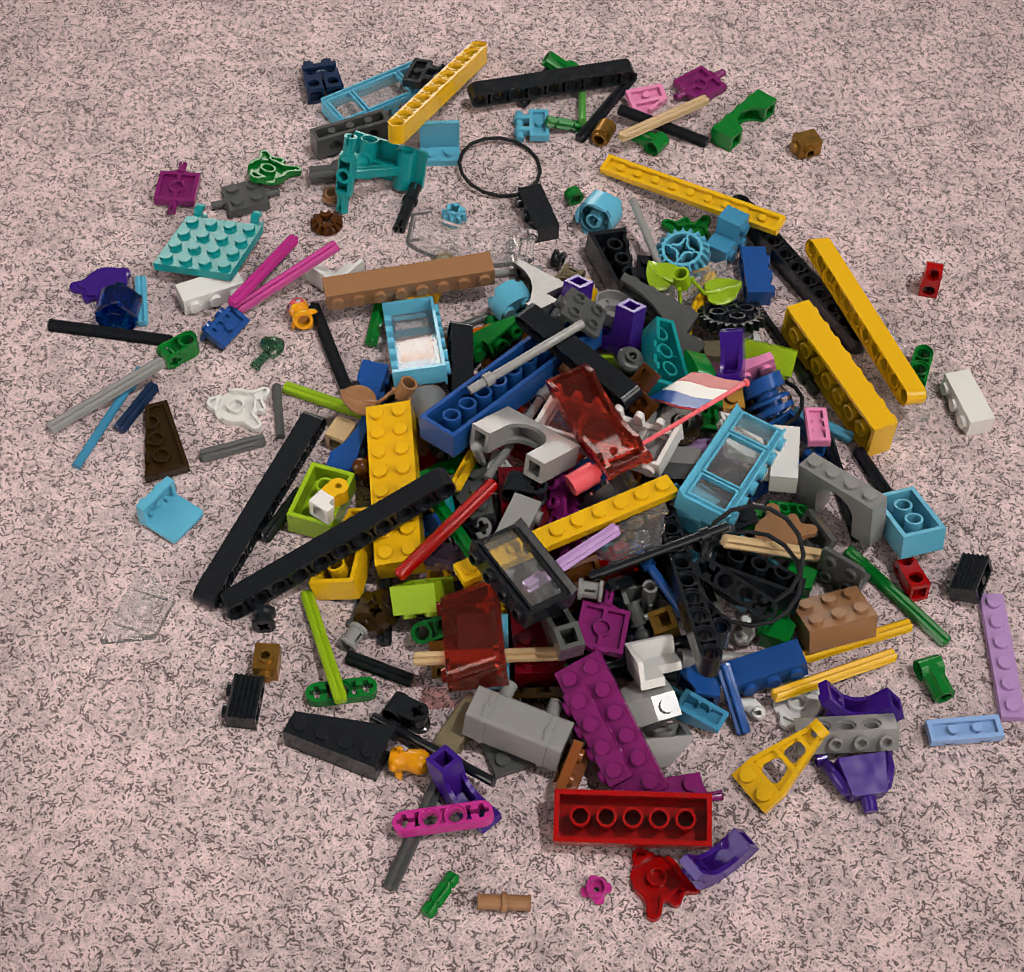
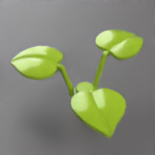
[646,261,742,306]

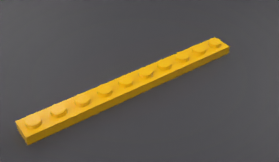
[599,154,786,236]
[453,474,678,588]

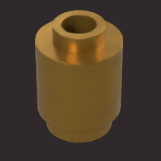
[592,118,617,147]

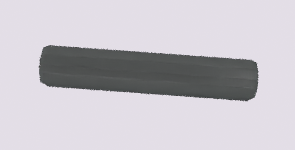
[199,434,266,462]

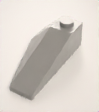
[574,679,682,746]

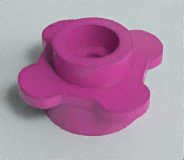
[581,875,612,905]

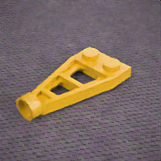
[731,718,830,814]

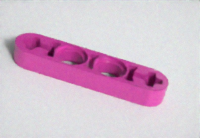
[392,800,495,838]

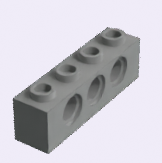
[793,713,899,755]

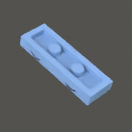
[924,714,1005,747]

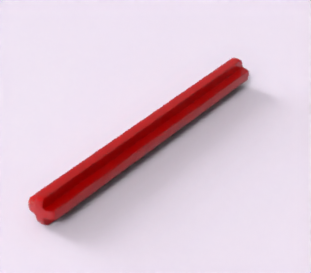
[394,478,498,581]

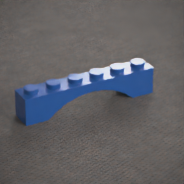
[326,359,392,480]

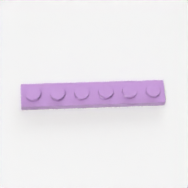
[979,593,1024,721]

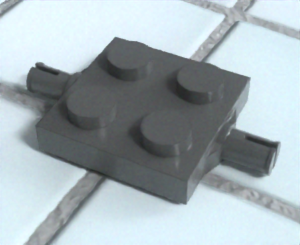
[211,180,280,217]

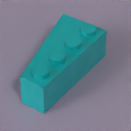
[641,316,688,396]

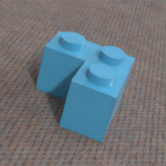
[707,205,750,267]

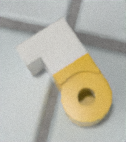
[309,478,349,525]

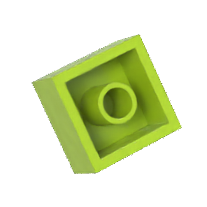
[389,576,457,619]

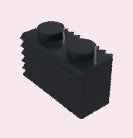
[946,552,993,604]
[221,673,265,730]

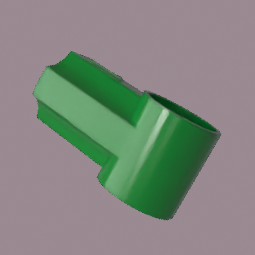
[541,51,578,70]
[630,123,669,156]
[913,654,955,704]

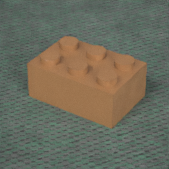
[790,585,877,654]

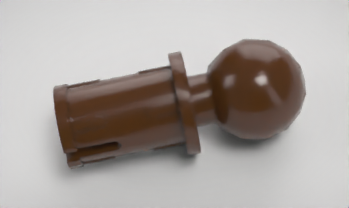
[352,457,370,489]

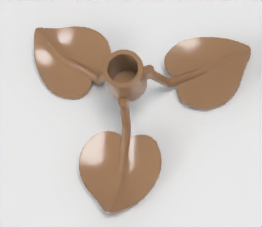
[340,376,429,456]

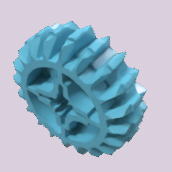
[656,228,711,277]

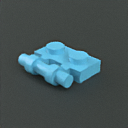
[513,109,549,143]

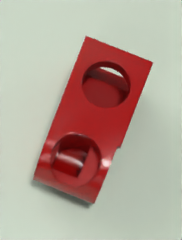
[918,261,944,299]
[892,557,931,602]

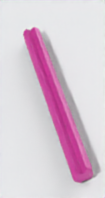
[228,234,298,308]
[237,240,340,313]

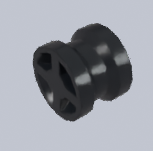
[252,604,276,633]

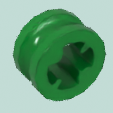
[563,186,584,206]

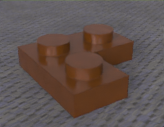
[628,362,661,422]

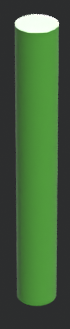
[578,91,586,125]

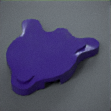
[69,267,131,315]

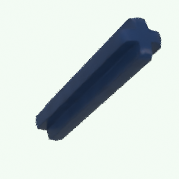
[114,382,159,434]

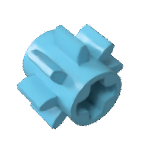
[442,203,467,228]

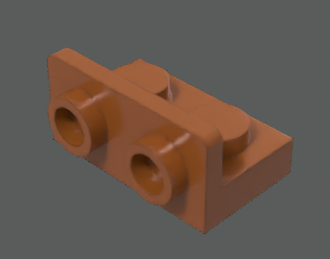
[551,739,589,789]

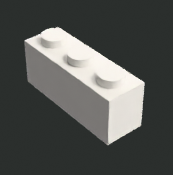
[175,272,244,315]
[940,369,995,436]
[764,425,800,493]

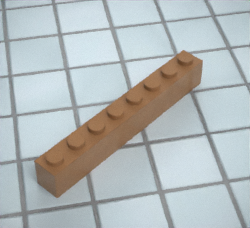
[322,251,495,311]

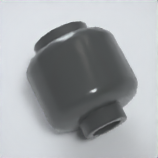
[612,346,644,377]

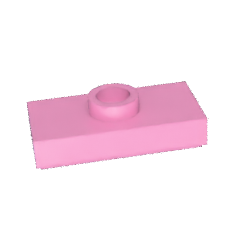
[803,407,831,447]

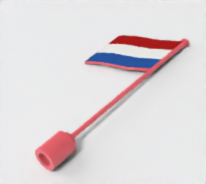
[564,372,750,496]

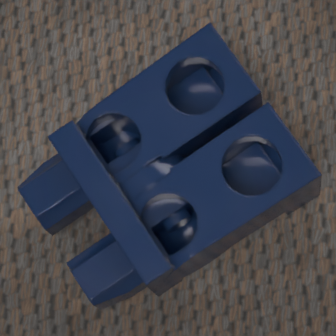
[301,58,344,105]

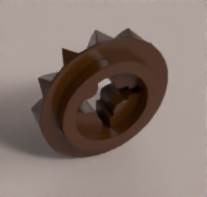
[310,210,343,236]

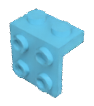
[136,476,204,543]

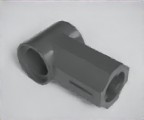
[309,159,339,185]

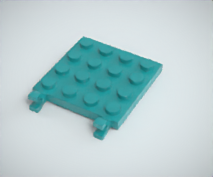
[153,203,264,281]

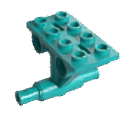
[335,131,428,214]

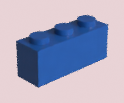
[738,246,775,305]
[727,638,808,697]

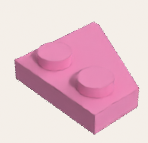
[625,83,668,123]

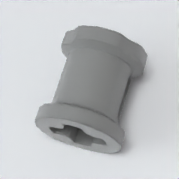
[577,578,604,602]
[337,621,368,652]

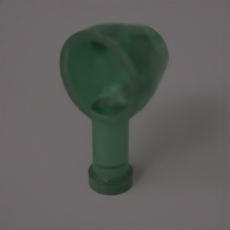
[250,336,285,371]

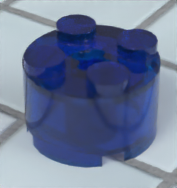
[94,282,143,329]

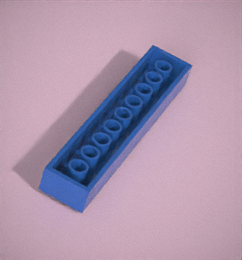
[419,321,602,457]

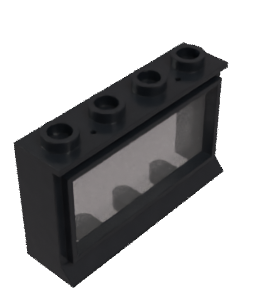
[468,517,578,629]

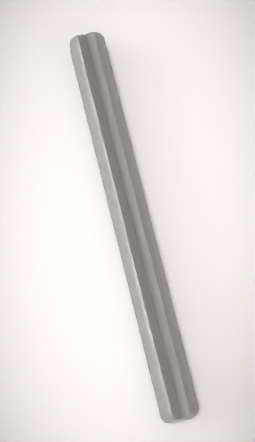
[46,357,166,434]

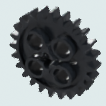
[697,299,766,334]

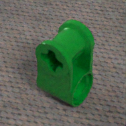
[156,331,200,369]

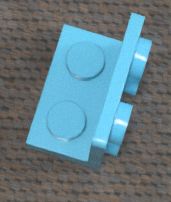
[420,120,460,166]

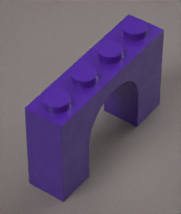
[562,274,647,354]

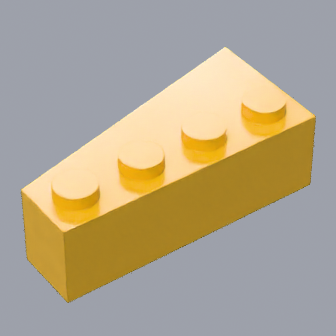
[308,507,374,601]

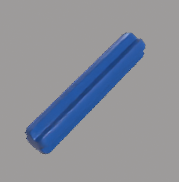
[718,663,751,735]

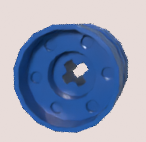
[743,370,794,421]

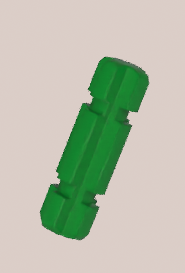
[544,115,581,132]
[421,870,459,919]

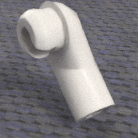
[734,615,756,647]
[741,698,766,721]

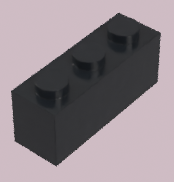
[515,183,559,243]

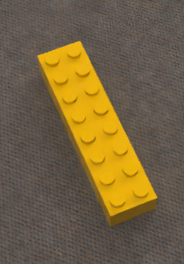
[781,300,898,456]
[365,400,427,579]

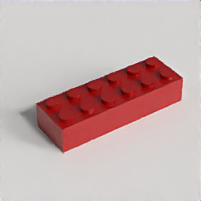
[553,789,712,850]

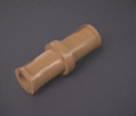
[477,891,531,913]

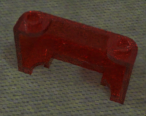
[436,581,509,692]

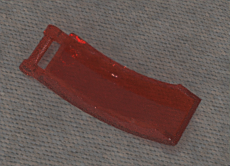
[545,363,653,481]

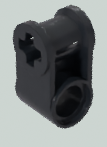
[501,471,548,507]
[382,691,431,734]

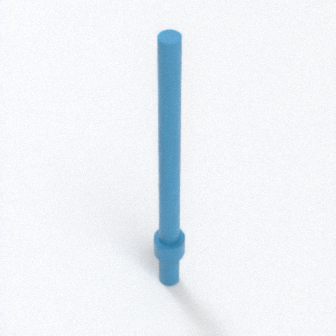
[72,366,140,469]

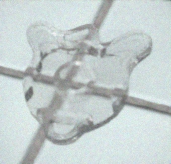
[875,389,930,442]

